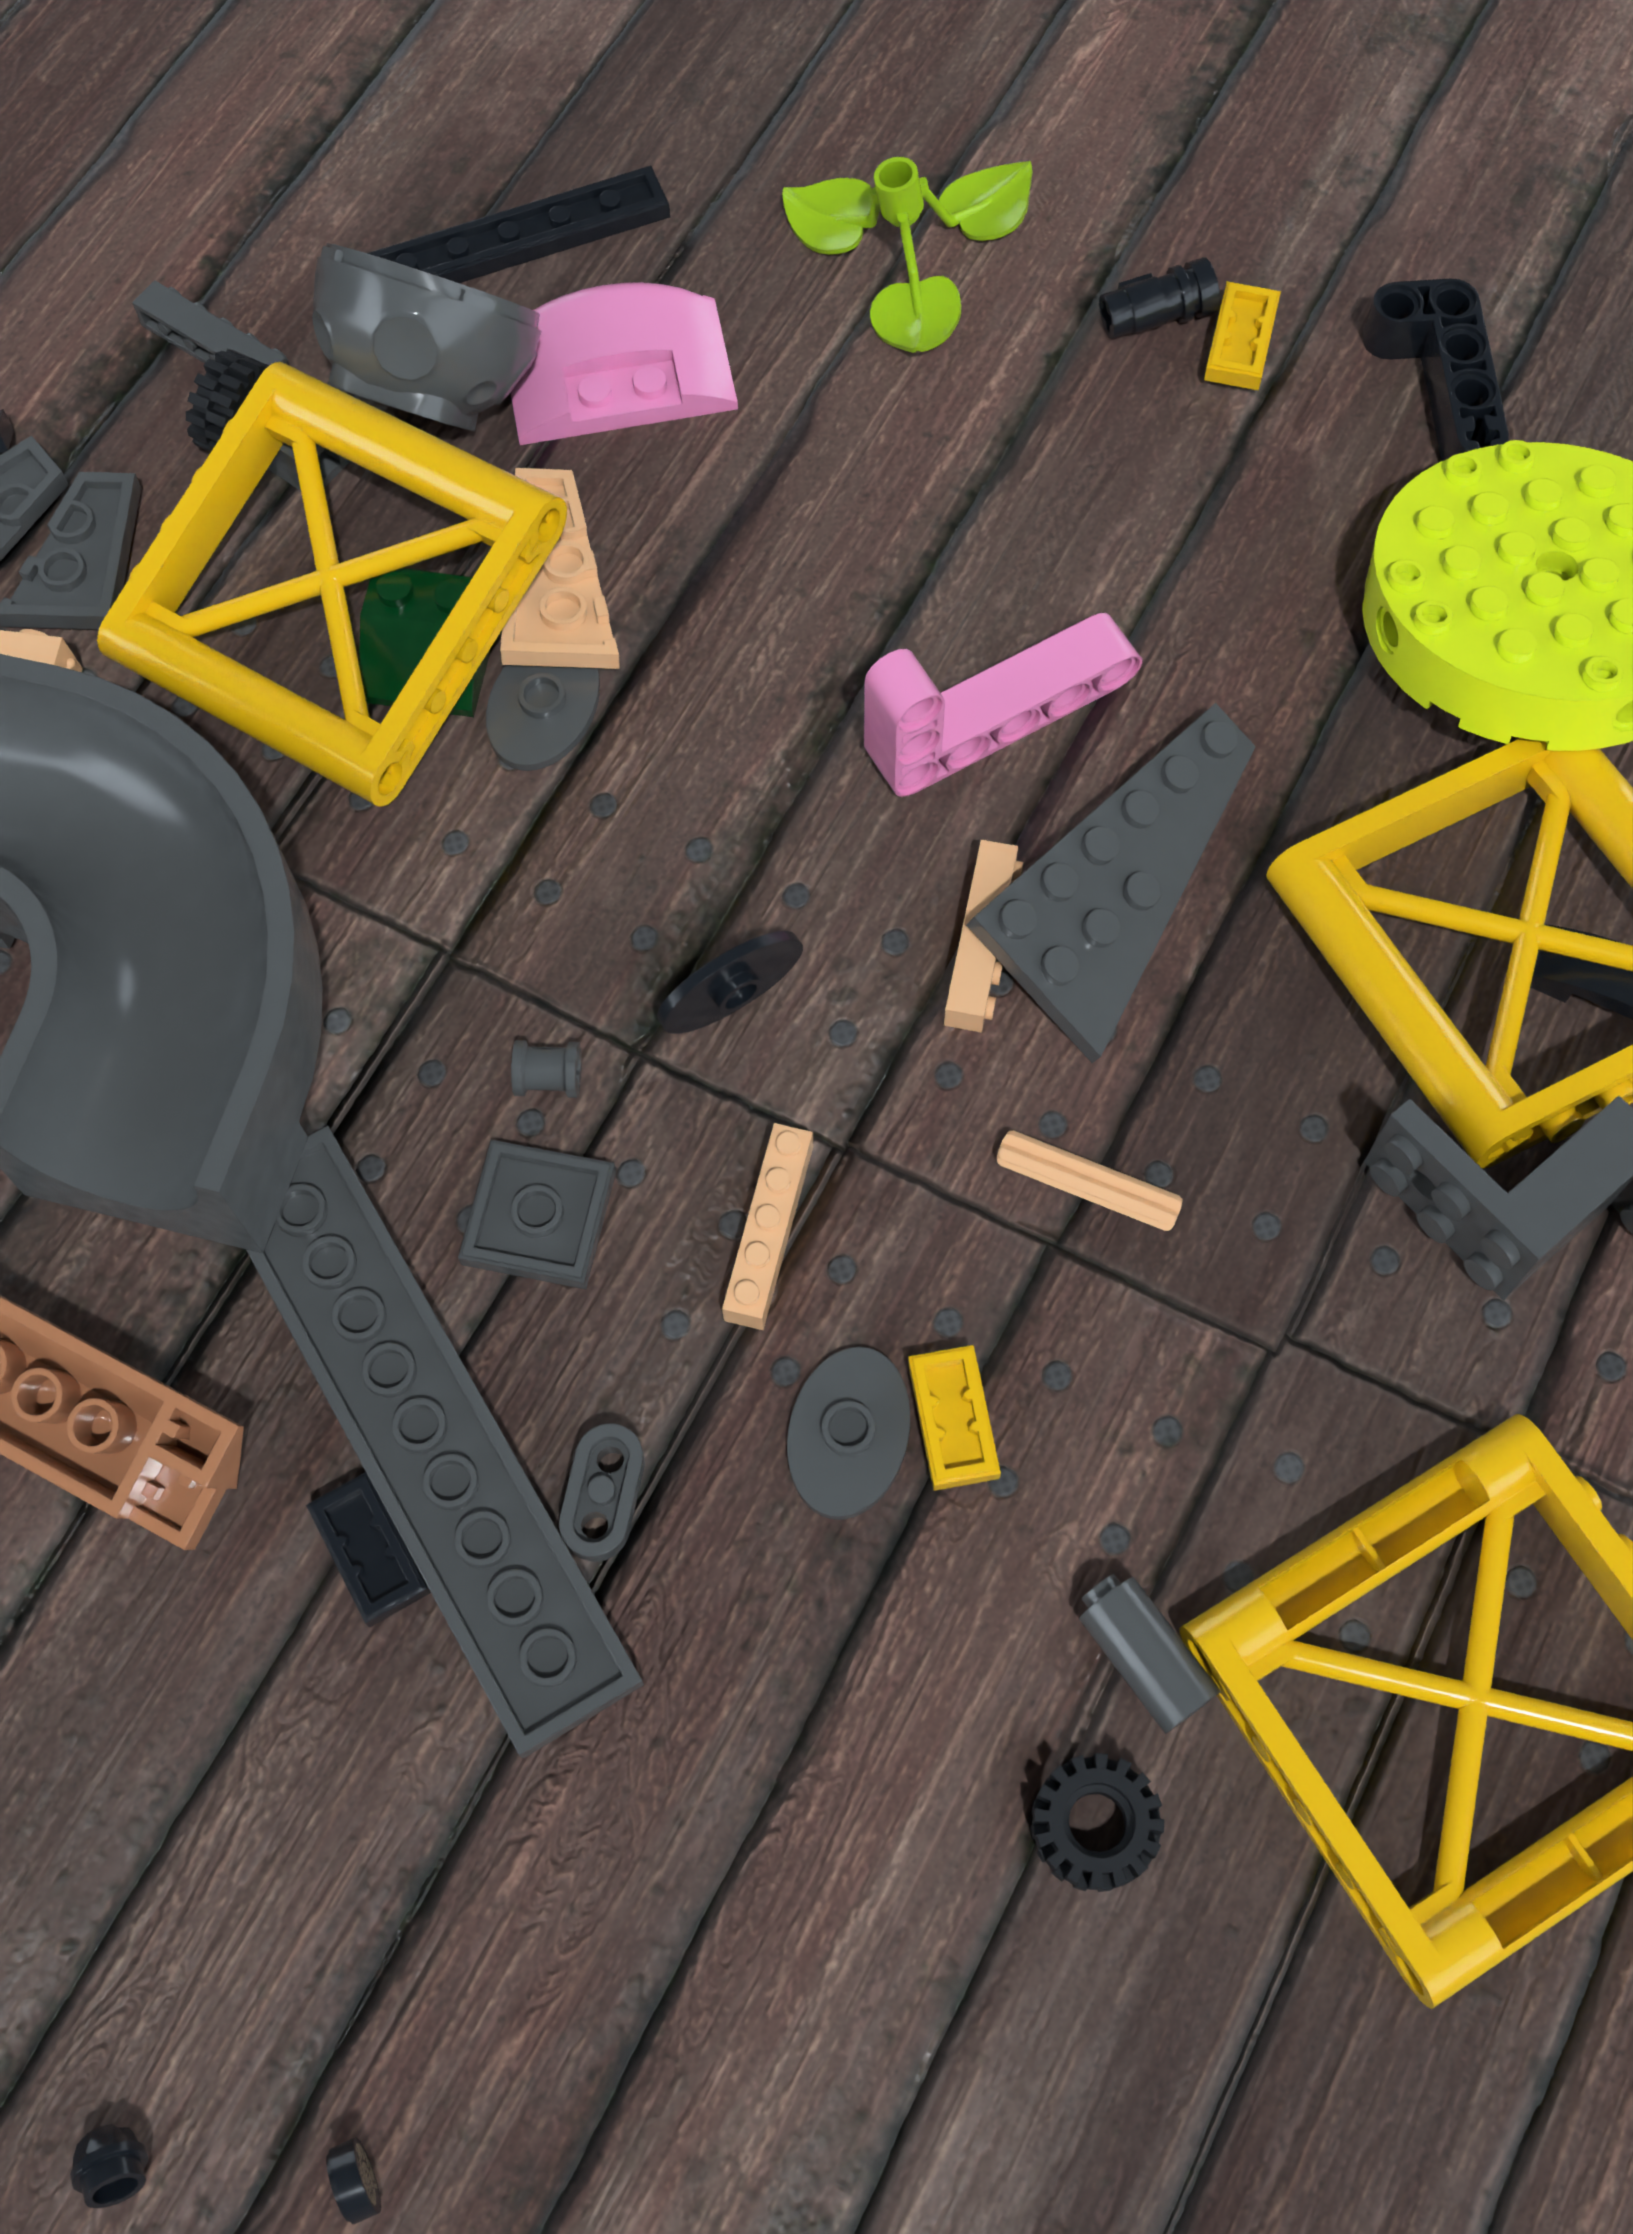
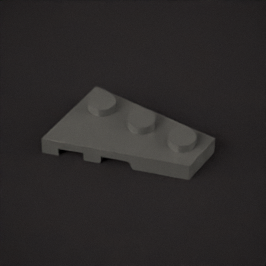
[0,472,141,630]

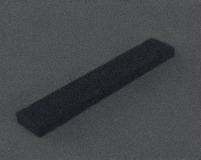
[367,165,670,283]

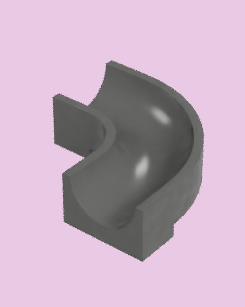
[0,654,323,1253]

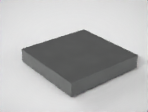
[458,1140,616,1289]

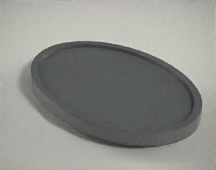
[486,665,600,771]
[787,1347,910,1520]

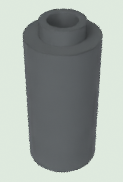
[1079,1574,1221,1734]

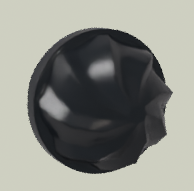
[70,2124,148,2208]

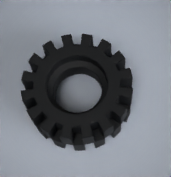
[186,349,269,452]
[1030,1753,1165,1892]

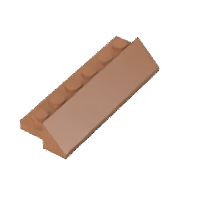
[0,1295,244,1550]

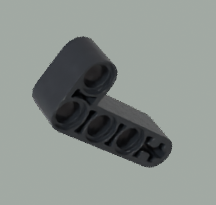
[1362,278,1509,461]

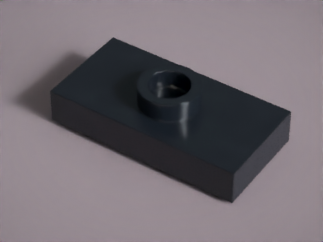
[306,1472,431,1627]

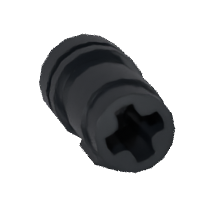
[1099,257,1220,339]

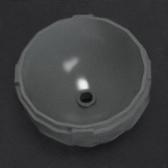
[312,243,542,431]

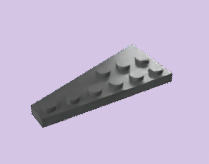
[966,703,1256,1063]

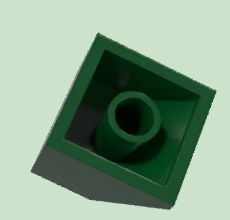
[359,568,492,718]

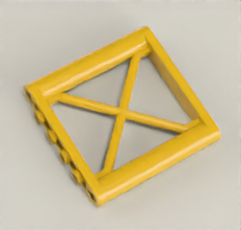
[97,362,567,807]
[1266,738,1633,1169]
[1179,1414,1633,2009]

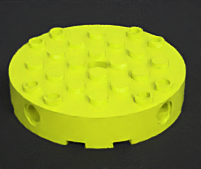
[1362,440,1633,751]

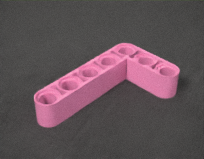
[864,613,1142,797]

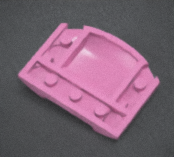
[510,282,738,445]

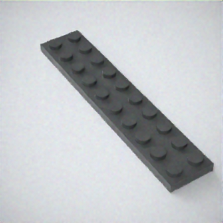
[246,1126,644,1759]

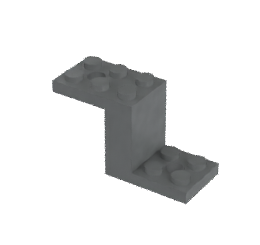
[1364,1096,1633,1301]

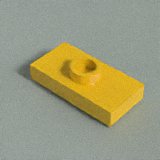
[1204,281,1281,391]
[908,1345,1001,1491]

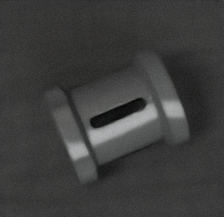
[511,1040,582,1098]

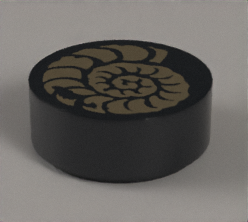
[326,2137,381,2224]

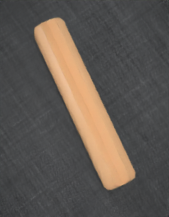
[997,1130,1183,1231]

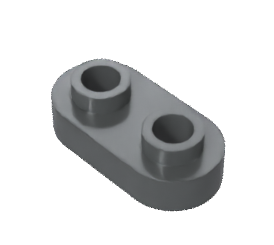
[559,1424,645,1562]

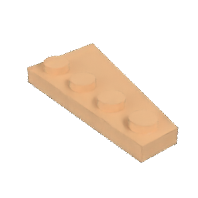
[500,468,620,669]

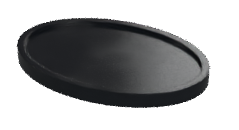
[657,931,803,1034]

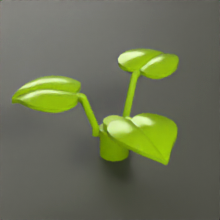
[782,157,1033,353]

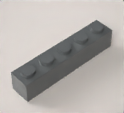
[132,280,289,365]

